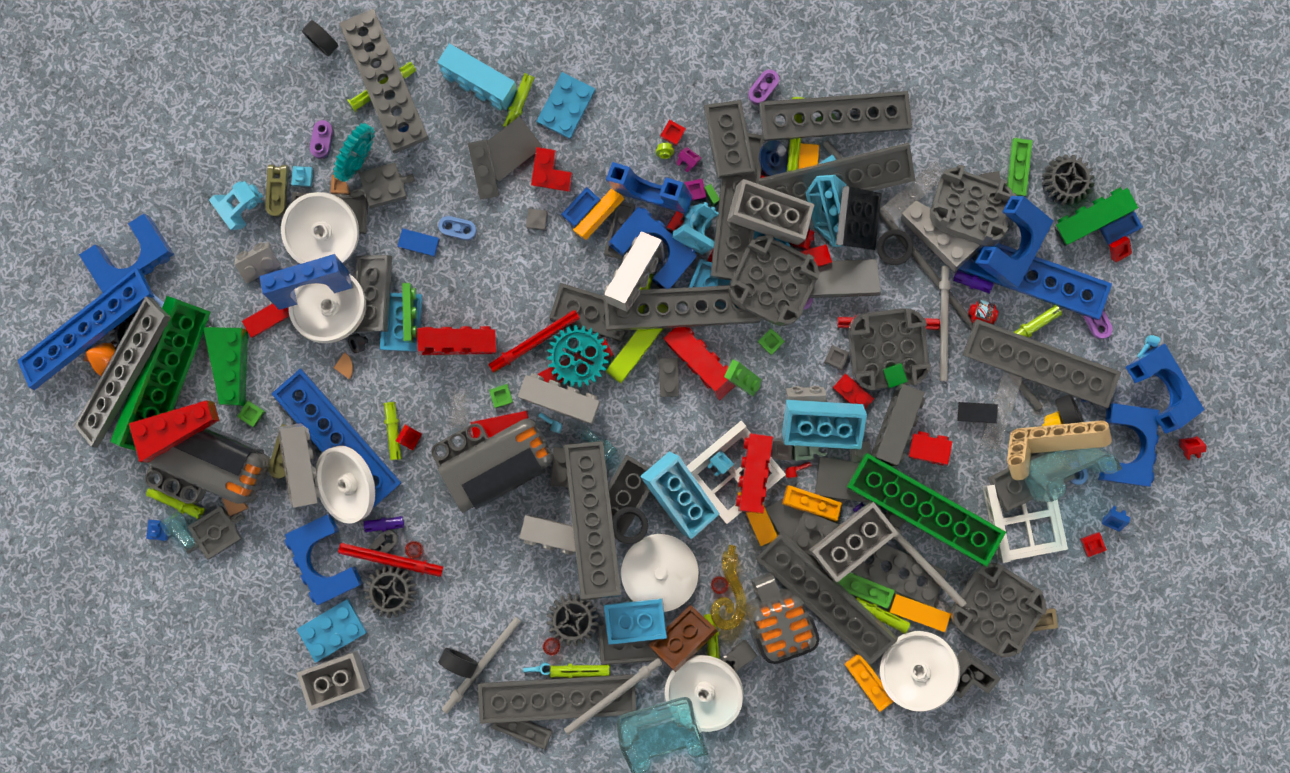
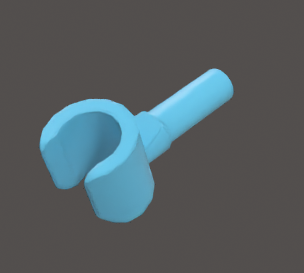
[1137,335,1160,357]
[539,413,563,434]
[523,662,550,675]

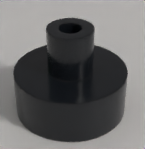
[348,333,368,354]

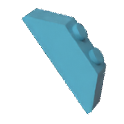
[806,175,846,247]

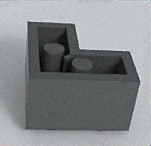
[954,649,1001,698]

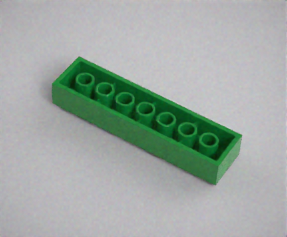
[110,296,211,451]
[846,453,1006,566]

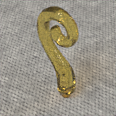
[710,545,746,631]

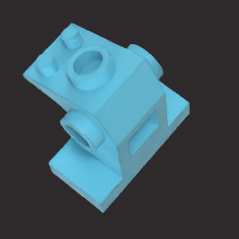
[209,181,264,230]
[672,202,719,255]

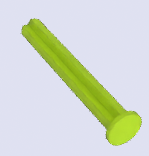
[347,62,416,113]
[787,97,804,172]

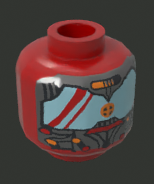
[968,300,999,324]

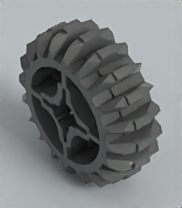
[1042,154,1095,206]
[364,566,417,618]
[546,593,599,646]

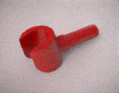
[785,461,811,478]

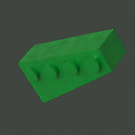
[1054,187,1139,246]
[203,327,248,406]

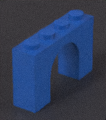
[606,162,693,214]
[975,196,1053,287]
[608,207,697,289]
[79,214,174,293]
[259,254,353,310]
[1125,343,1205,434]
[1098,403,1159,487]
[285,514,363,605]

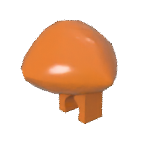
[83,343,116,376]

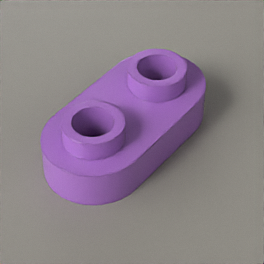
[748,70,779,105]
[310,120,333,159]
[1083,309,1113,339]

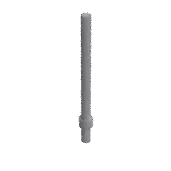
[939,266,951,381]
[892,525,966,608]
[442,617,522,714]
[564,657,663,735]

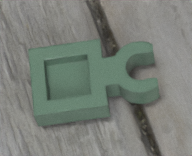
[793,445,826,461]

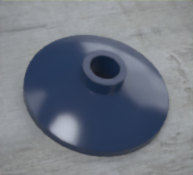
[759,140,788,176]

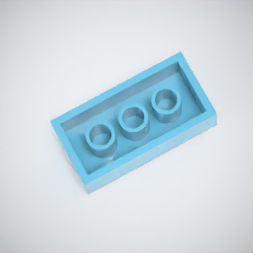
[437,43,517,111]
[782,400,867,449]
[640,451,720,539]

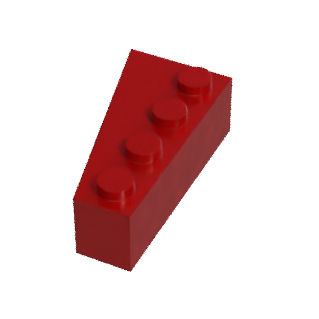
[417,326,496,355]
[663,327,736,401]
[129,400,220,463]
[735,433,773,514]

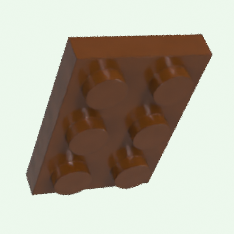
[649,605,718,673]

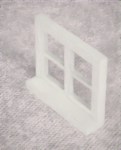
[687,420,786,524]
[982,485,1068,563]

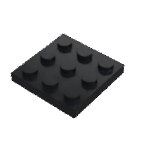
[836,186,882,250]

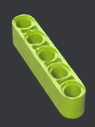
[606,304,668,384]

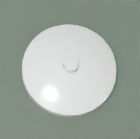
[281,192,359,264]
[289,275,366,343]
[315,446,375,523]
[621,534,699,612]
[880,631,960,712]
[665,655,744,732]

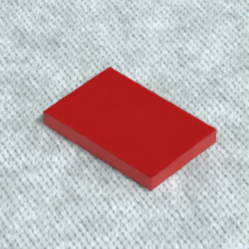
[470,411,529,438]

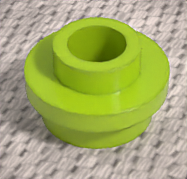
[655,143,674,159]

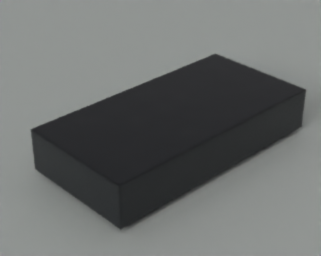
[957,402,998,424]

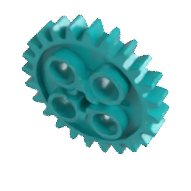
[333,123,375,182]
[547,325,609,388]

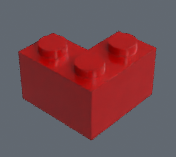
[531,147,573,192]
[909,431,953,467]

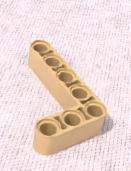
[1007,421,1112,480]

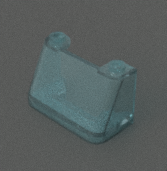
[1025,447,1122,502]
[616,697,708,773]

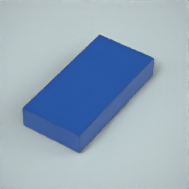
[561,187,601,227]
[1099,211,1143,246]
[397,228,440,257]

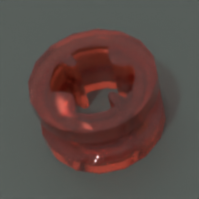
[405,541,424,559]
[711,576,729,594]
[543,637,561,655]

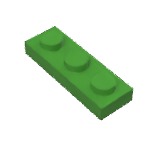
[1007,138,1033,197]
[402,283,417,343]
[724,360,762,397]
[838,573,895,609]

